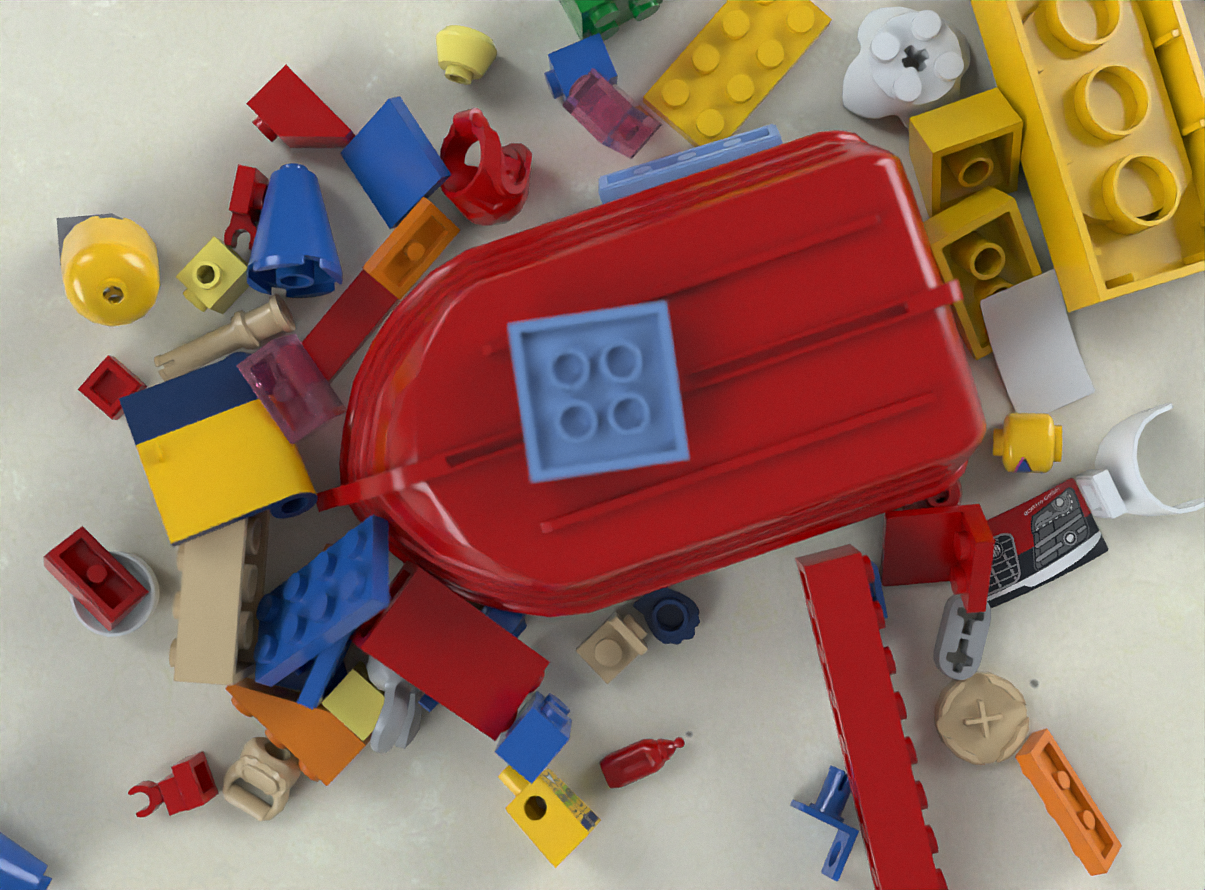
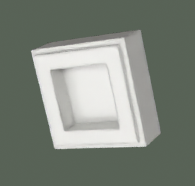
[1075,469,1128,519]

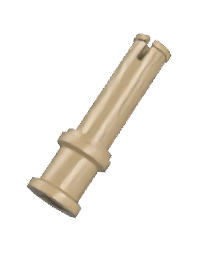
[154,293,296,381]

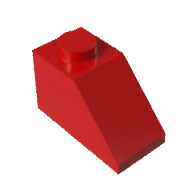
[246,65,355,148]

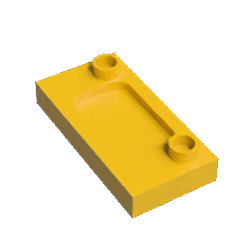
[970,0,1205,312]

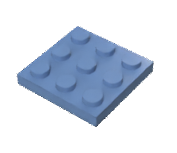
[508,301,689,482]

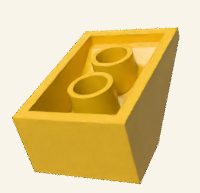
[923,185,1042,360]

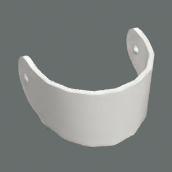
[1094,403,1205,517]

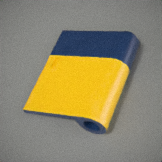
[119,352,318,547]

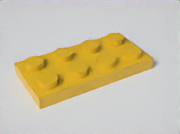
[642,0,832,147]

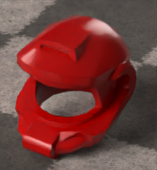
[440,108,532,226]

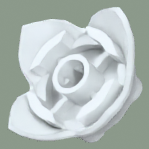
[842,6,971,129]

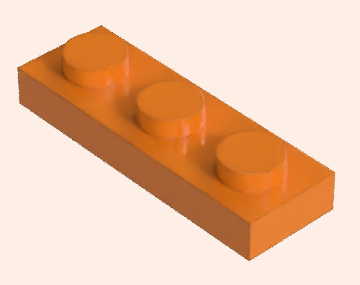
[1015,728,1122,876]

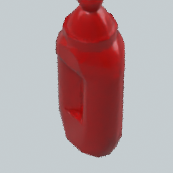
[599,737,685,789]

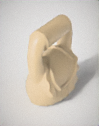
[222,737,301,821]

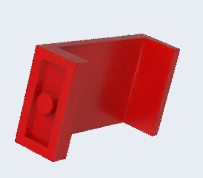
[350,560,550,741]

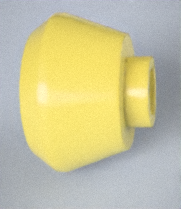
[436,25,497,85]

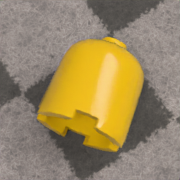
[60,216,160,327]

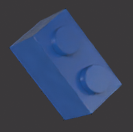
[495,691,572,784]

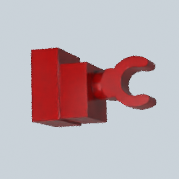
[128,751,219,818]

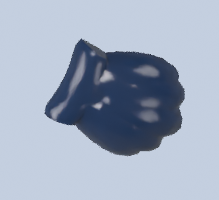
[633,587,700,645]

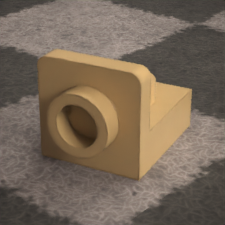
[576,611,648,684]

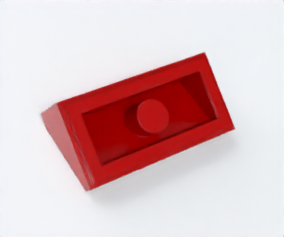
[44,526,149,631]

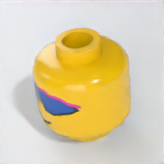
[993,413,1062,473]

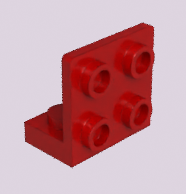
[880,504,995,613]

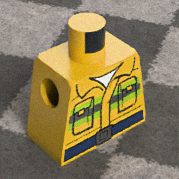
[498,765,601,868]

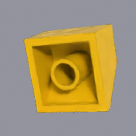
[909,87,1023,218]

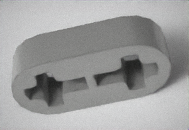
[933,594,991,680]

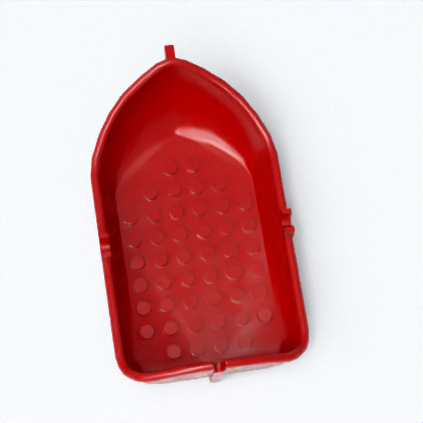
[316,130,987,617]

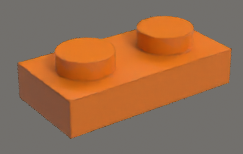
[362,196,461,300]

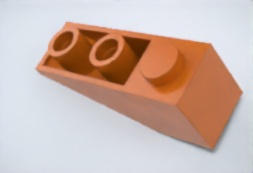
[225,677,372,786]

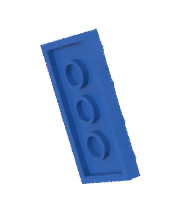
[253,514,389,687]

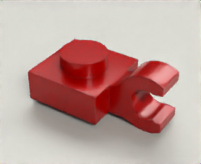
[224,164,268,250]

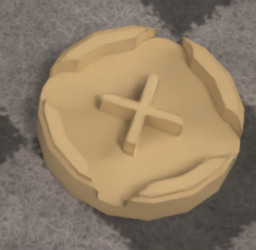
[934,672,1029,765]

